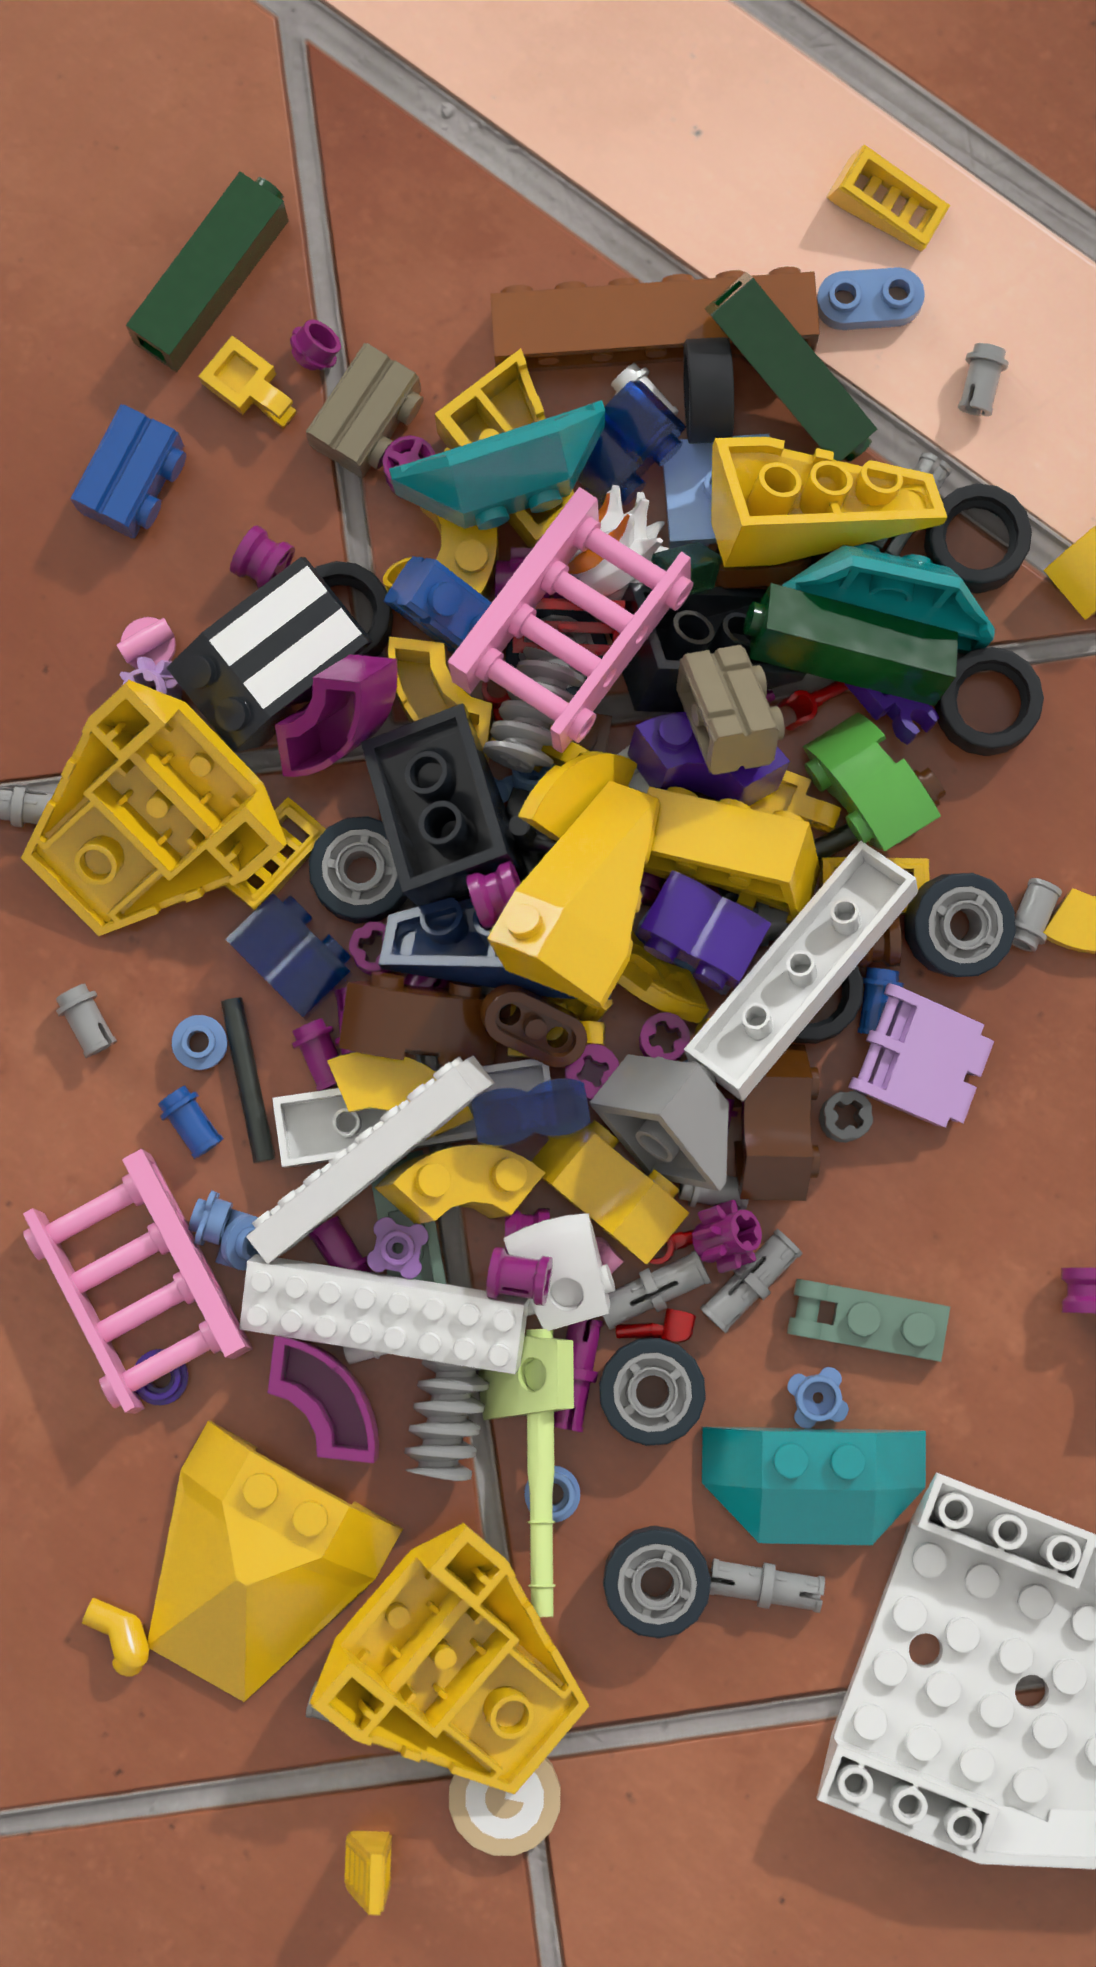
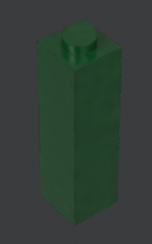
[126,171,289,373]
[705,272,877,462]
[744,583,958,706]

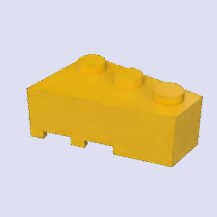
[435,348,574,548]
[644,786,821,924]

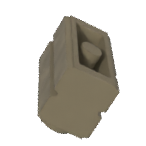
[306,343,424,478]
[676,645,785,775]

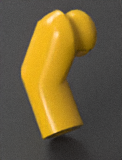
[82,1598,150,1677]

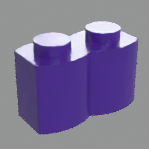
[638,870,771,990]

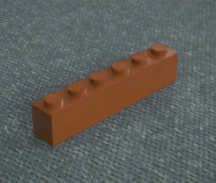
[490,266,820,372]

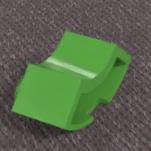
[803,712,941,851]

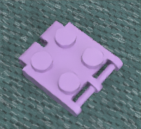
[848,983,994,1128]

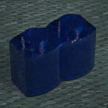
[578,380,687,506]
[226,893,352,1020]
[471,1078,591,1148]

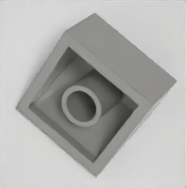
[589,1054,729,1191]

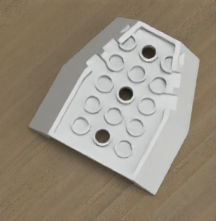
[817,1472,1096,1869]

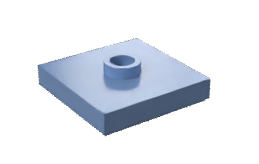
[661,433,770,549]

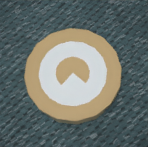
[449,1757,560,1856]

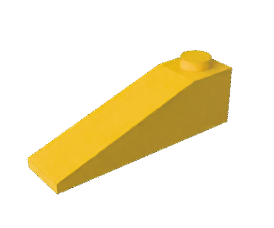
[711,437,947,567]
[487,781,660,1008]

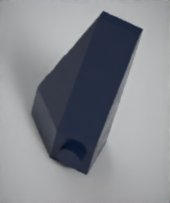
[379,897,611,1000]

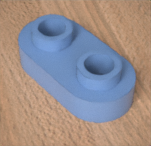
[817,268,925,330]

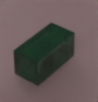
[651,542,722,594]

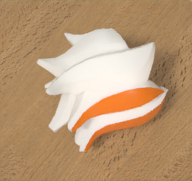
[567,485,680,600]

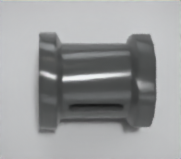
[819,1091,873,1143]

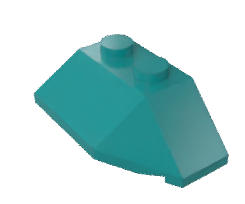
[389,400,605,530]
[782,544,995,654]
[702,1426,926,1545]

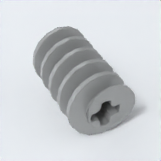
[482,647,586,773]
[404,1359,490,1481]

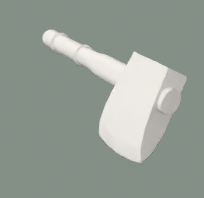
[343,1213,615,1364]

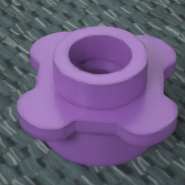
[367,1217,429,1279]

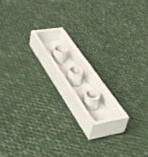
[684,841,918,1102]
[246,1055,495,1264]
[272,1059,558,1168]
[239,1254,529,1374]

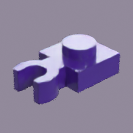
[844,683,939,745]

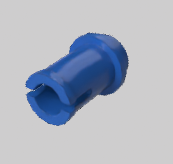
[857,967,904,1034]
[158,1085,224,1159]

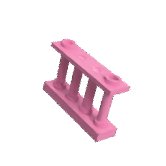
[448,487,693,754]
[23,1149,253,1414]

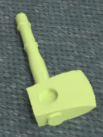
[479,1329,574,1617]

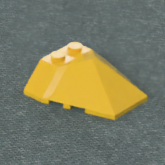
[21,680,287,936]
[147,1420,403,1702]
[310,1523,589,1795]

